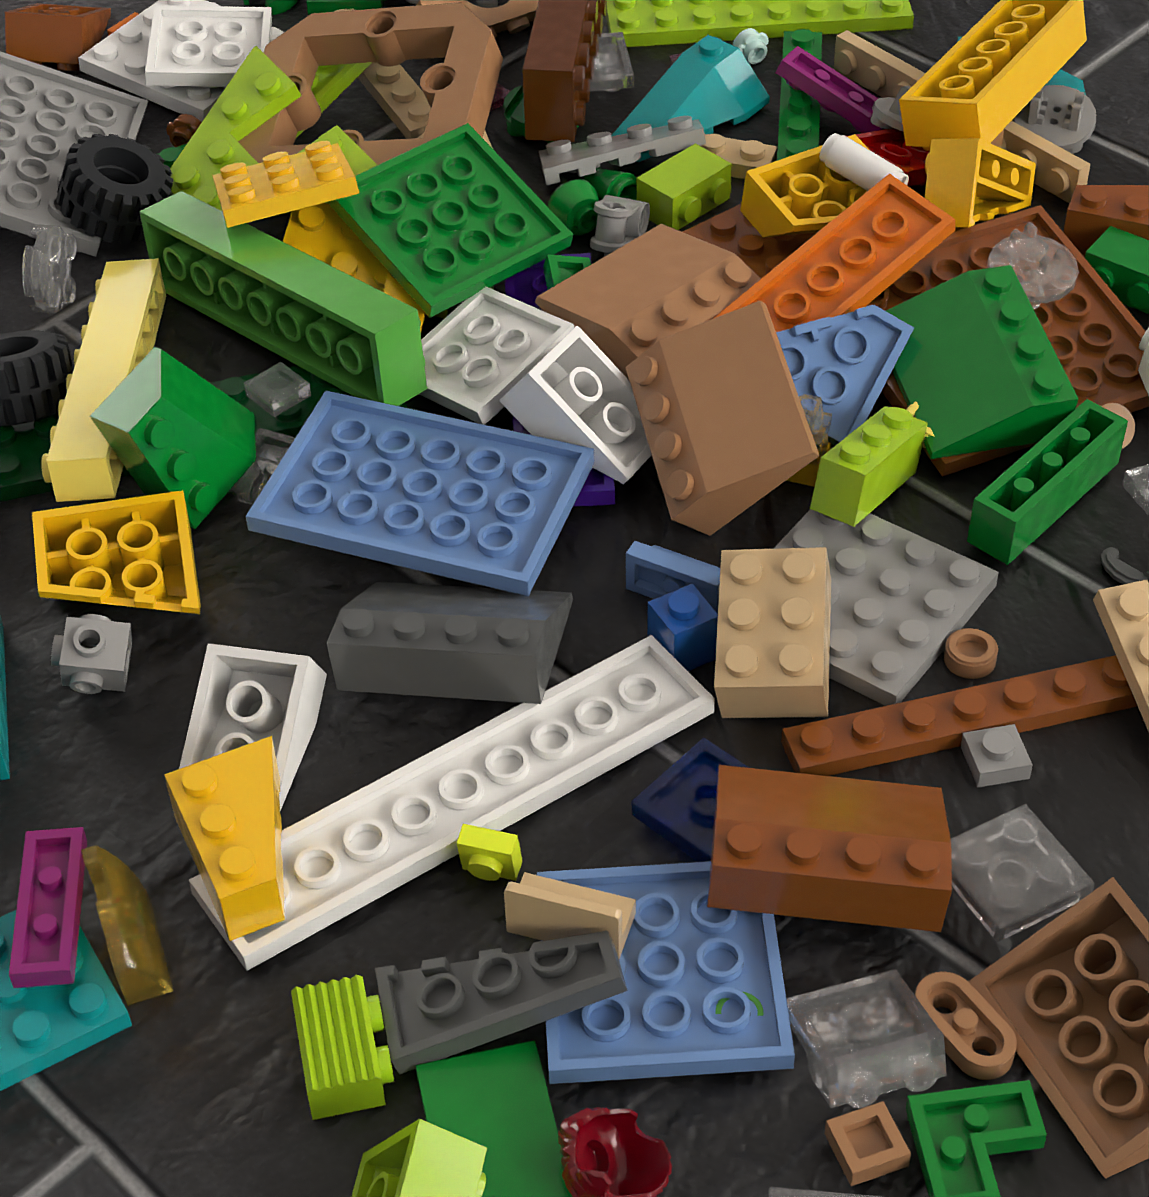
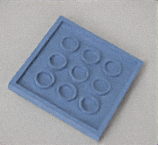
[537,861,795,1084]

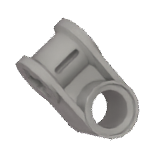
[590,195,650,253]

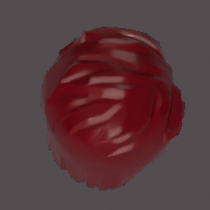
[558,1107,672,1197]

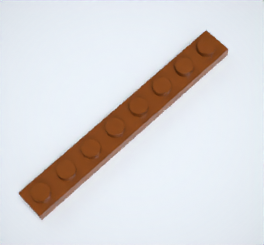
[781,655,1138,776]

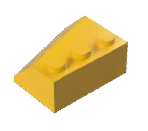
[740,134,869,237]
[32,490,201,614]

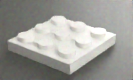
[145,5,272,88]
[419,287,575,425]

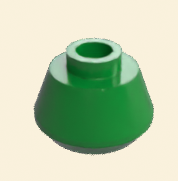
[547,179,599,236]

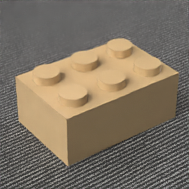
[714,547,831,718]

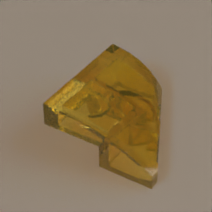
[81,845,173,1006]

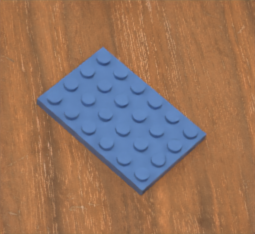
[246,391,594,596]

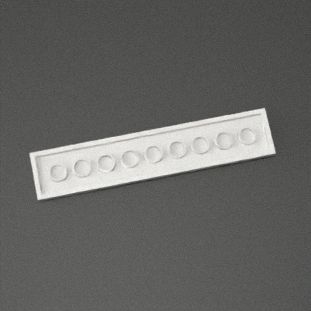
[189,635,715,971]

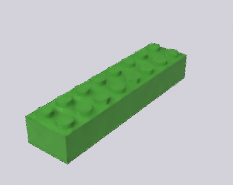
[139,191,427,406]

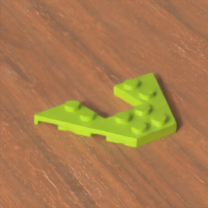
[170,46,377,211]

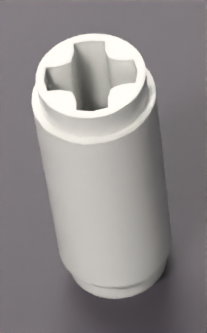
[819,133,909,191]

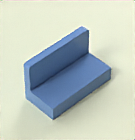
[626,541,720,613]

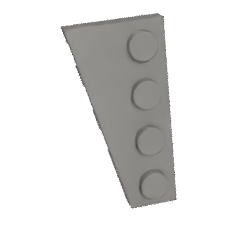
[539,116,706,186]

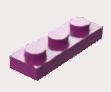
[775,46,884,133]
[9,827,87,988]

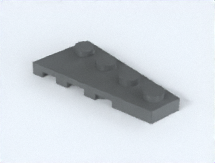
[375,931,628,1075]

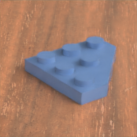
[776,305,914,445]

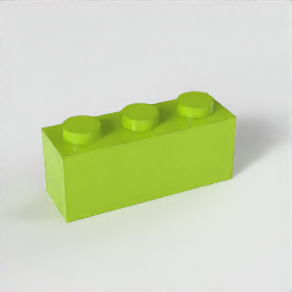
[810,406,928,527]

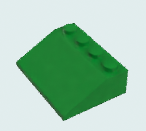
[886,265,1079,459]

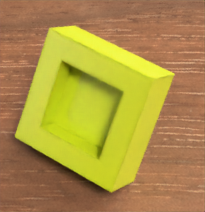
[456,824,522,881]

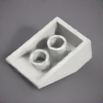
[499,325,652,484]
[179,643,327,811]

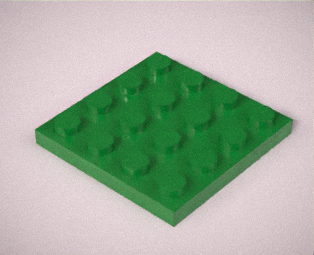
[327,123,573,318]

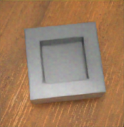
[961,724,1033,788]

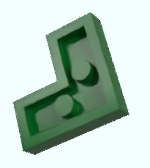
[905,1080,1047,1197]

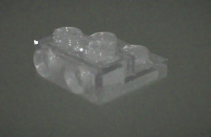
[786,969,947,1108]

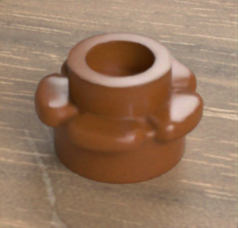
[166,114,202,147]

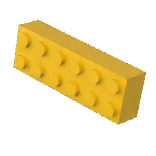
[899,0,1087,151]

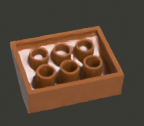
[707,765,952,932]

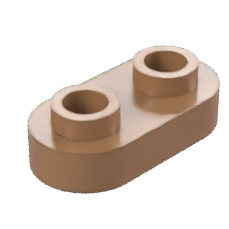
[913,972,1017,1080]

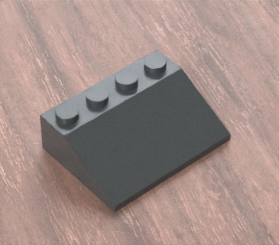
[327,582,573,704]

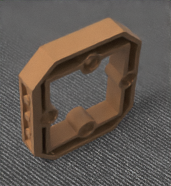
[238,2,503,165]

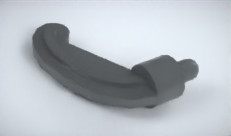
[1101,547,1149,584]

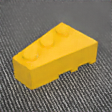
[924,138,1036,227]
[164,736,285,941]

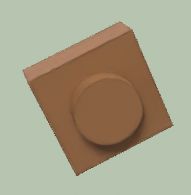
[824,1101,911,1187]

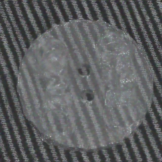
[986,222,1079,309]

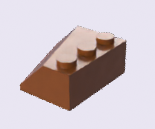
[1064,185,1149,256]

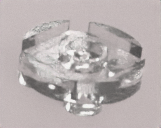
[22,224,77,314]

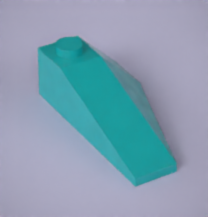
[611,35,770,162]

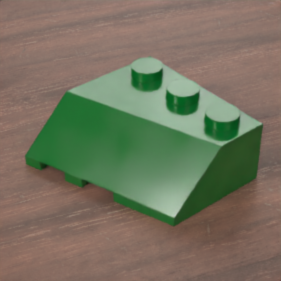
[90,347,256,529]

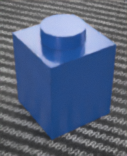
[647,583,718,671]

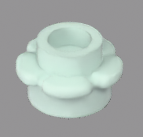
[733,28,769,65]

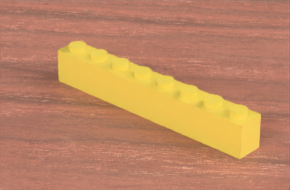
[42,258,166,502]

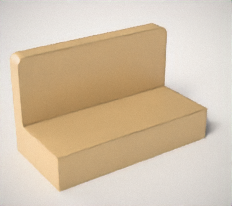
[504,872,636,959]

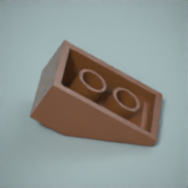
[5,3,111,71]

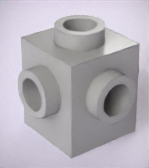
[51,614,132,694]

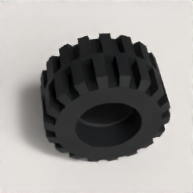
[56,134,173,244]
[0,330,74,426]

